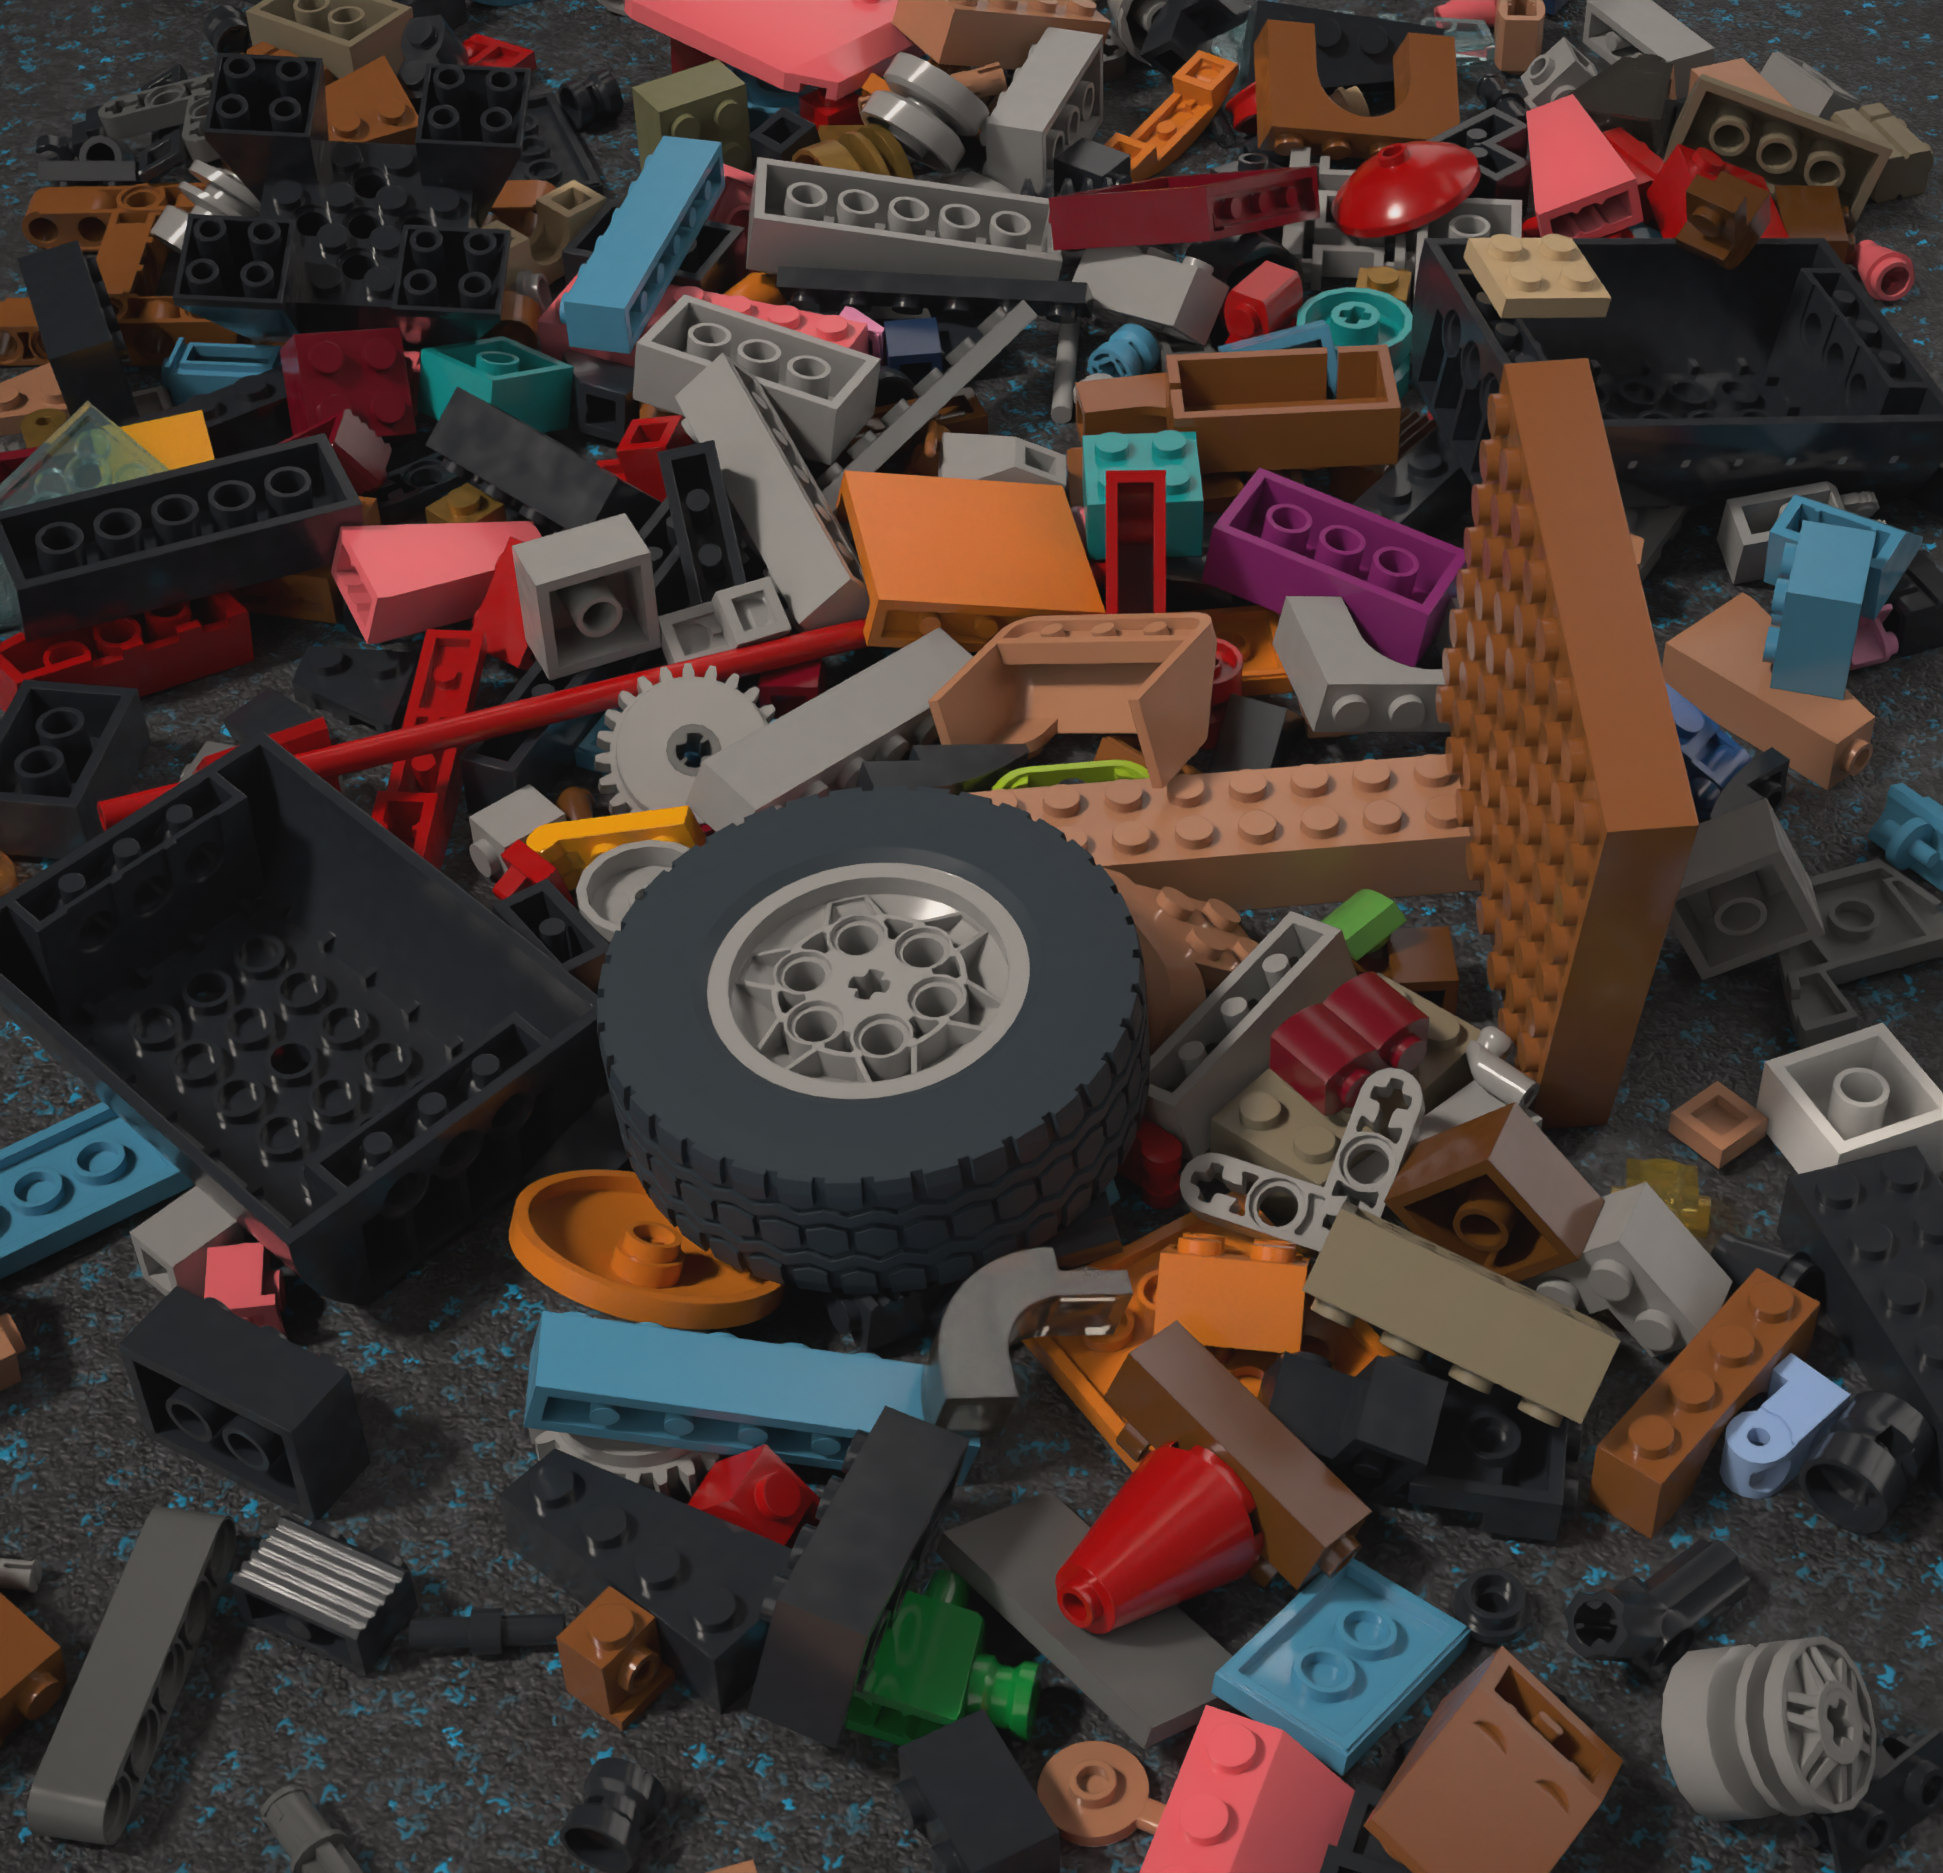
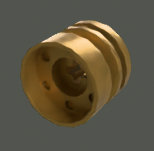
[791,123,914,179]

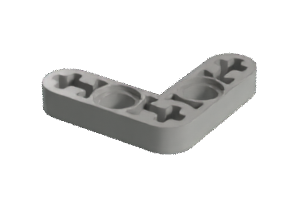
[1179,1068,1425,1259]

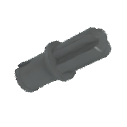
[260,1784,363,1873]

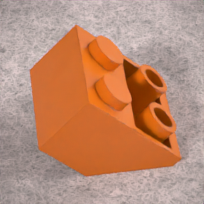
[1153,1232,1311,1354]

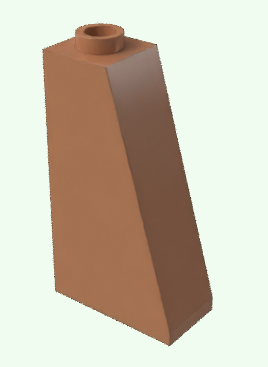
[1662,592,1875,791]

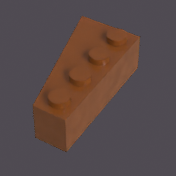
[222,55,419,174]

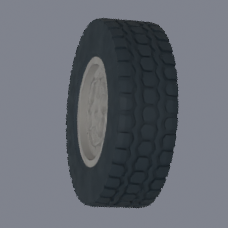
[597,785,1151,1294]

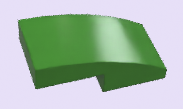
[1320,889,1407,961]

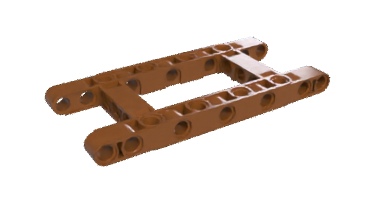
[0,180,557,366]

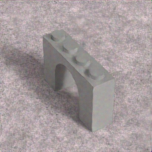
[1273,596,1460,732]

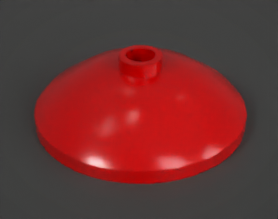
[1331,141,1481,238]

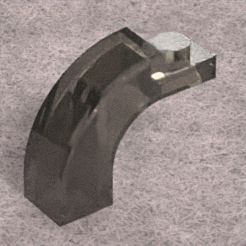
[921,1247,1133,1438]

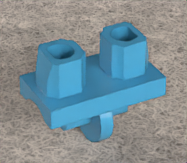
[1867,783,1943,892]

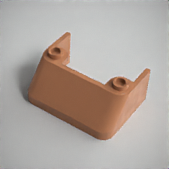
[928,612,1217,788]

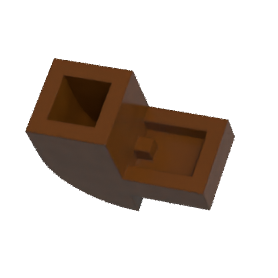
[1675,171,1771,270]

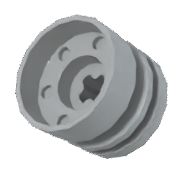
[150,160,261,255]
[1661,1636,1876,1821]

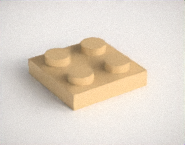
[1463,234,1611,318]

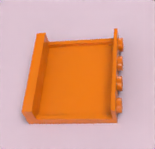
[834,470,1106,652]

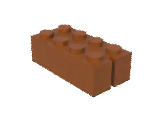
[1166,344,1401,476]

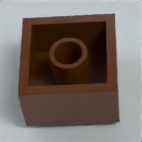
[1384,1102,1605,1283]

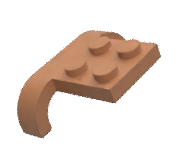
[1104,868,1258,1057]

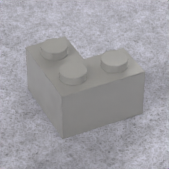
[1518,1182,1733,1358]

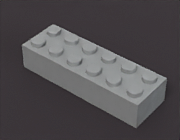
[746,157,1063,281]

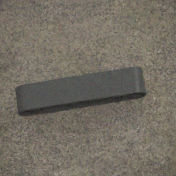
[27,1506,237,1845]

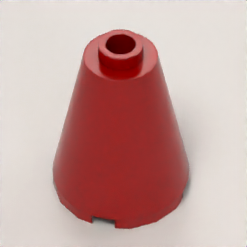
[1055,1441,1264,1634]

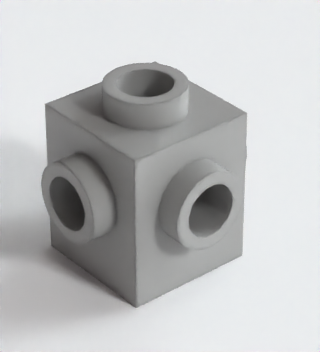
[1521,37,1606,110]

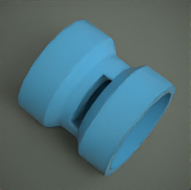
[1088,323,1160,378]

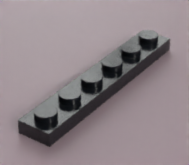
[776,266,1094,324]

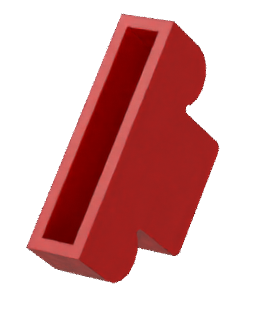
[1106,470,1166,614]

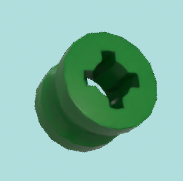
[965,1653,1042,1743]

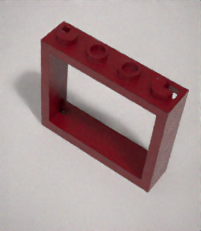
[1048,165,1320,250]

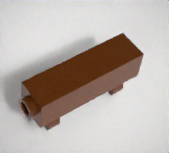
[1104,1320,1372,1591]

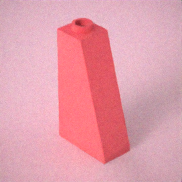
[1526,94,1644,238]
[331,521,542,644]

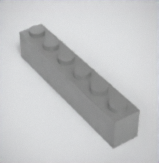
[674,352,870,633]
[685,627,973,832]

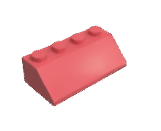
[1139,1705,1355,1873]

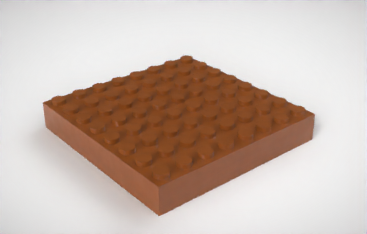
[1436,358,1699,1129]

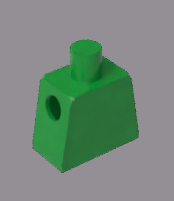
[846,1570,986,1746]

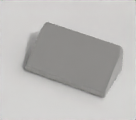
[1760,51,1862,121]

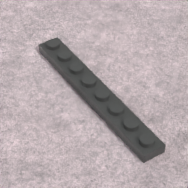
[743,299,1038,583]

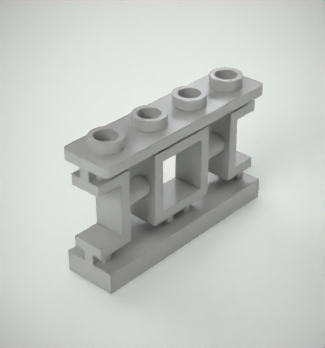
[1282,147,1417,291]

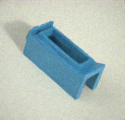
[161,337,282,407]

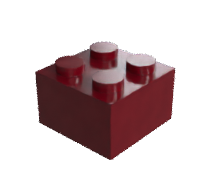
[280,327,417,448]

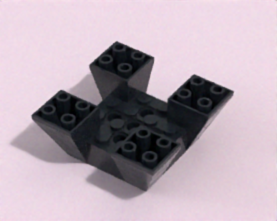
[173,53,531,349]

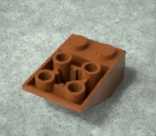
[1364,1646,1624,1873]

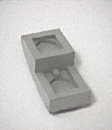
[658,576,792,665]

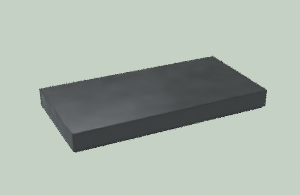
[936,1490,1233,1749]

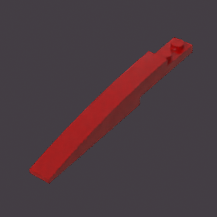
[371,629,488,871]

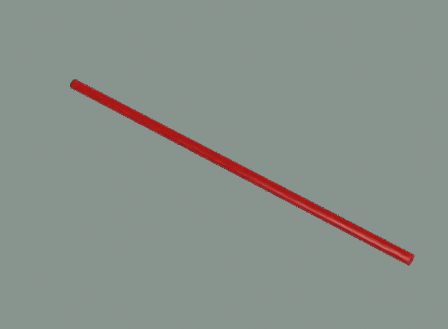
[97,557,1169,831]

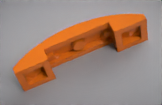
[1104,50,1239,182]

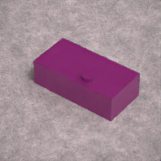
[1202,467,1467,667]

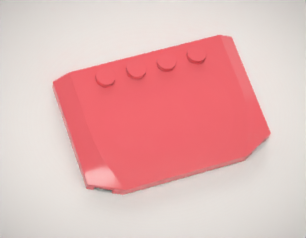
[624,0,926,101]

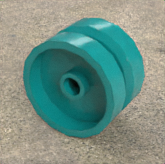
[1297,287,1413,400]

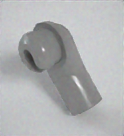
[1466,1026,1540,1111]

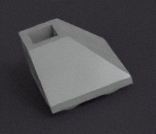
[938,432,1066,489]

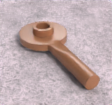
[1037,1741,1166,1847]

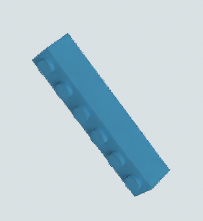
[559,136,725,354]
[524,1311,980,1486]

